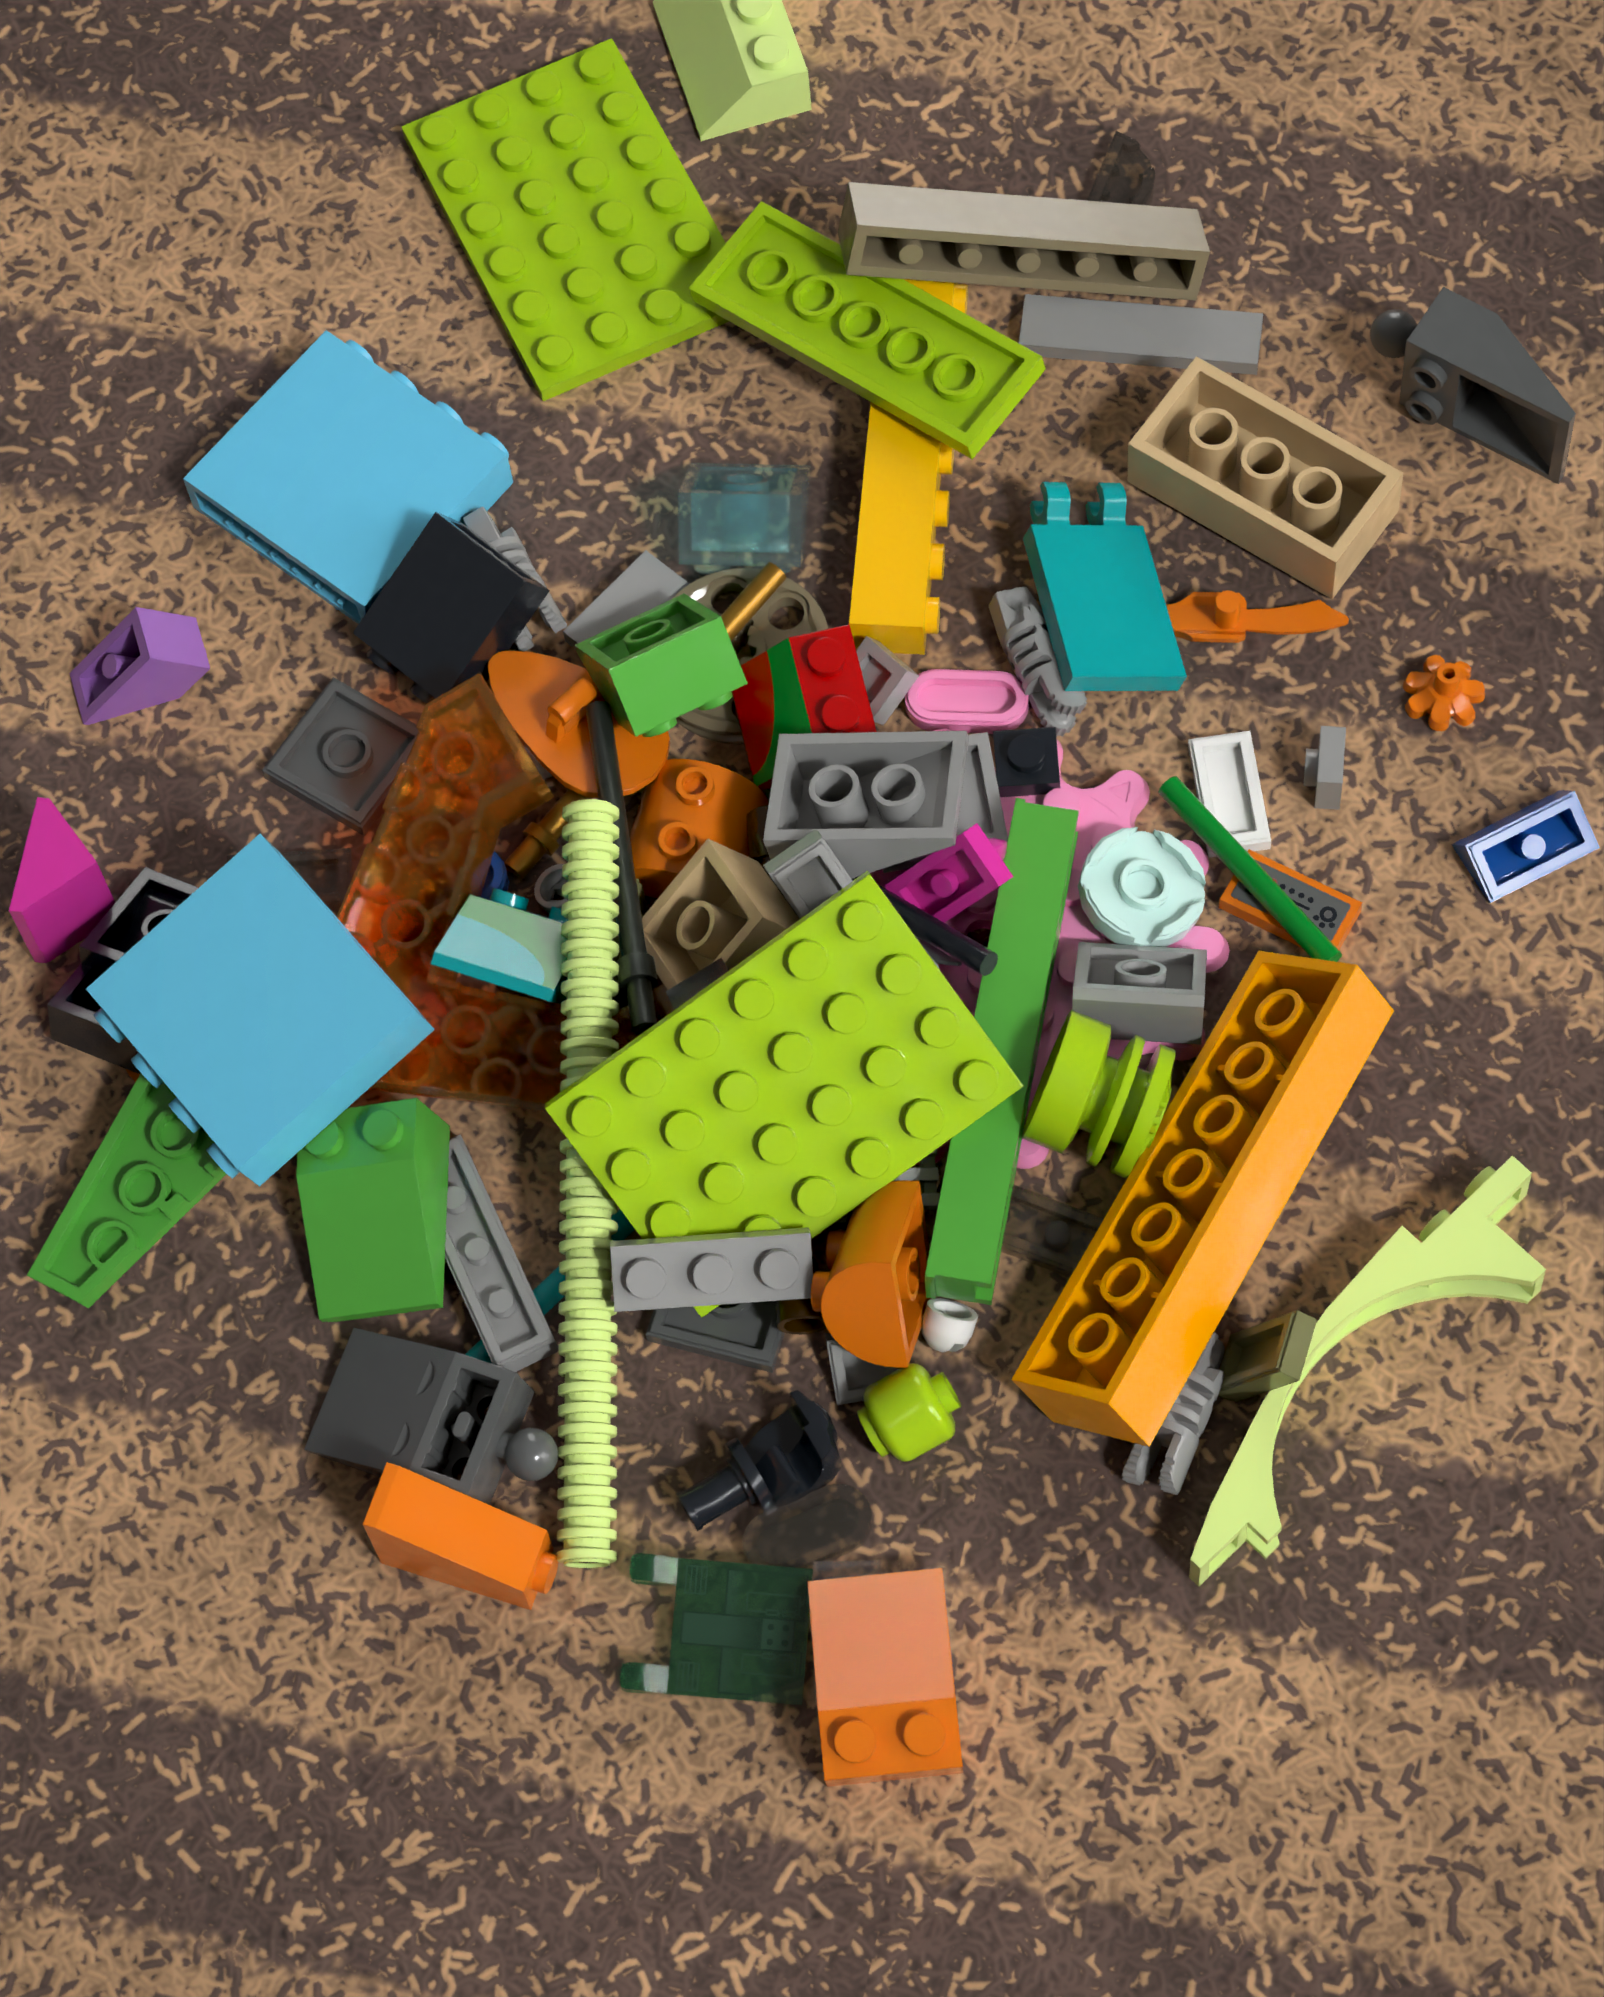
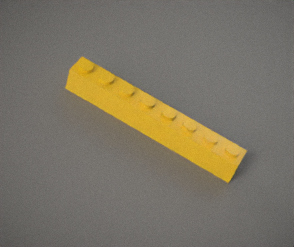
[849,279,968,655]

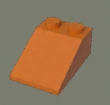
[807,1568,963,1787]

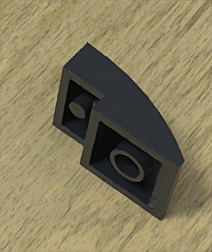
[47,867,199,1074]

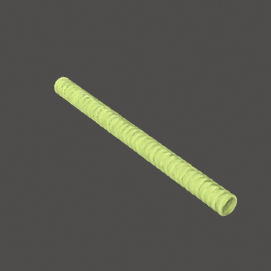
[557,799,619,1568]

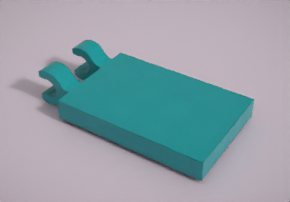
[1023,482,1187,691]

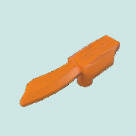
[1166,590,1349,643]

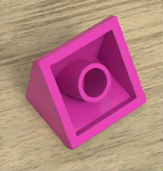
[9,797,115,964]

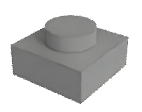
[856,636,919,726]
[1303,726,1346,810]

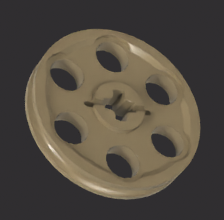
[672,568,829,744]

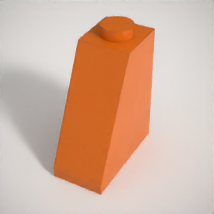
[363,1462,559,1610]

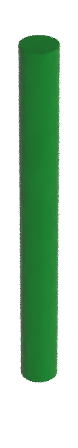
[1158,776,1342,962]

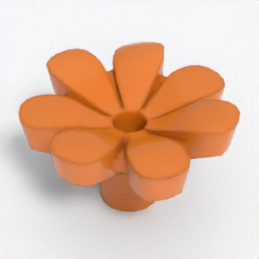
[1403,655,1485,731]

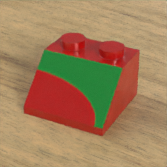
[731,624,877,790]

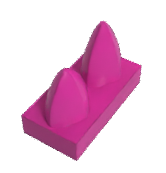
[884,823,1013,923]

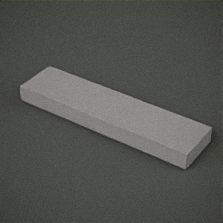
[1019,294,1263,375]
[445,1134,558,1372]

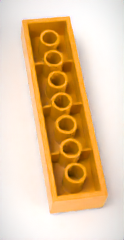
[1011,951,1394,1447]

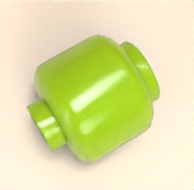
[857,1363,961,1462]

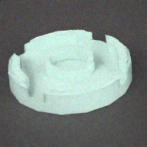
[1078,827,1206,947]

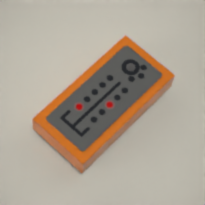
[1219,849,1362,950]

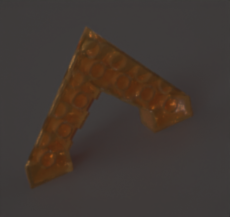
[336,673,674,1112]

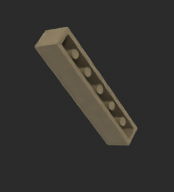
[838,182,1210,300]

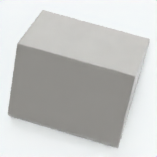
[1072,942,1207,1045]

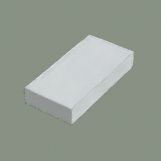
[1188,731,1271,858]

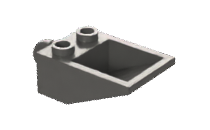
[1370,287,1576,484]
[304,1328,558,1505]

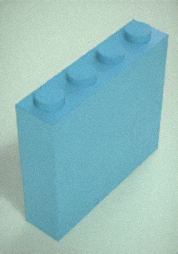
[183,330,513,624]
[86,833,435,1187]

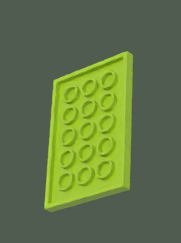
[401,38,729,401]
[545,870,1024,1318]

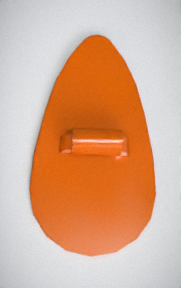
[488,651,671,798]

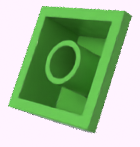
[574,593,748,737]

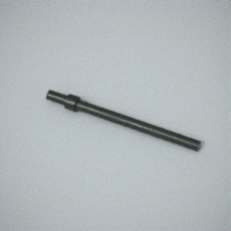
[586,701,658,1036]

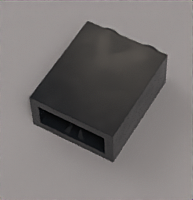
[353,512,550,710]

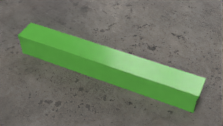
[925,798,1079,1305]

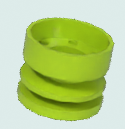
[1022,1010,1176,1178]

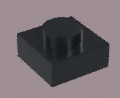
[993,727,1060,797]

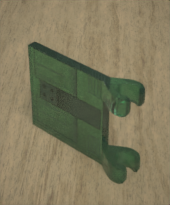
[620,1553,813,1706]

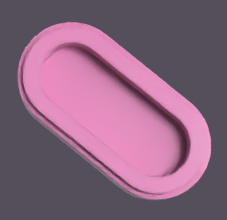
[905,669,1029,734]

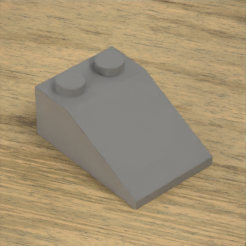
[763,731,969,879]

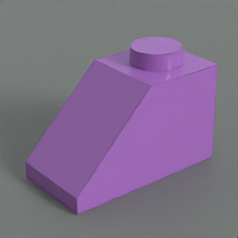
[69,607,210,725]

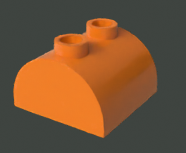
[629,759,769,898]
[811,1180,931,1368]

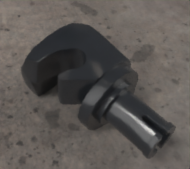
[676,1390,842,1531]

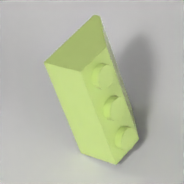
[653,0,812,141]

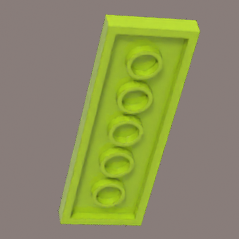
[689,201,1046,460]

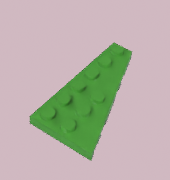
[27,1073,226,1309]

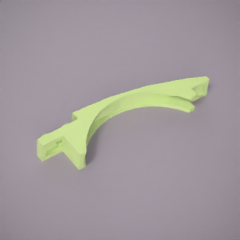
[1189,1156,1546,1587]

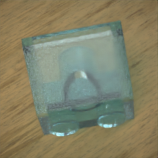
[678,463,811,574]

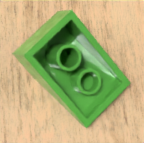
[296,1098,450,1322]

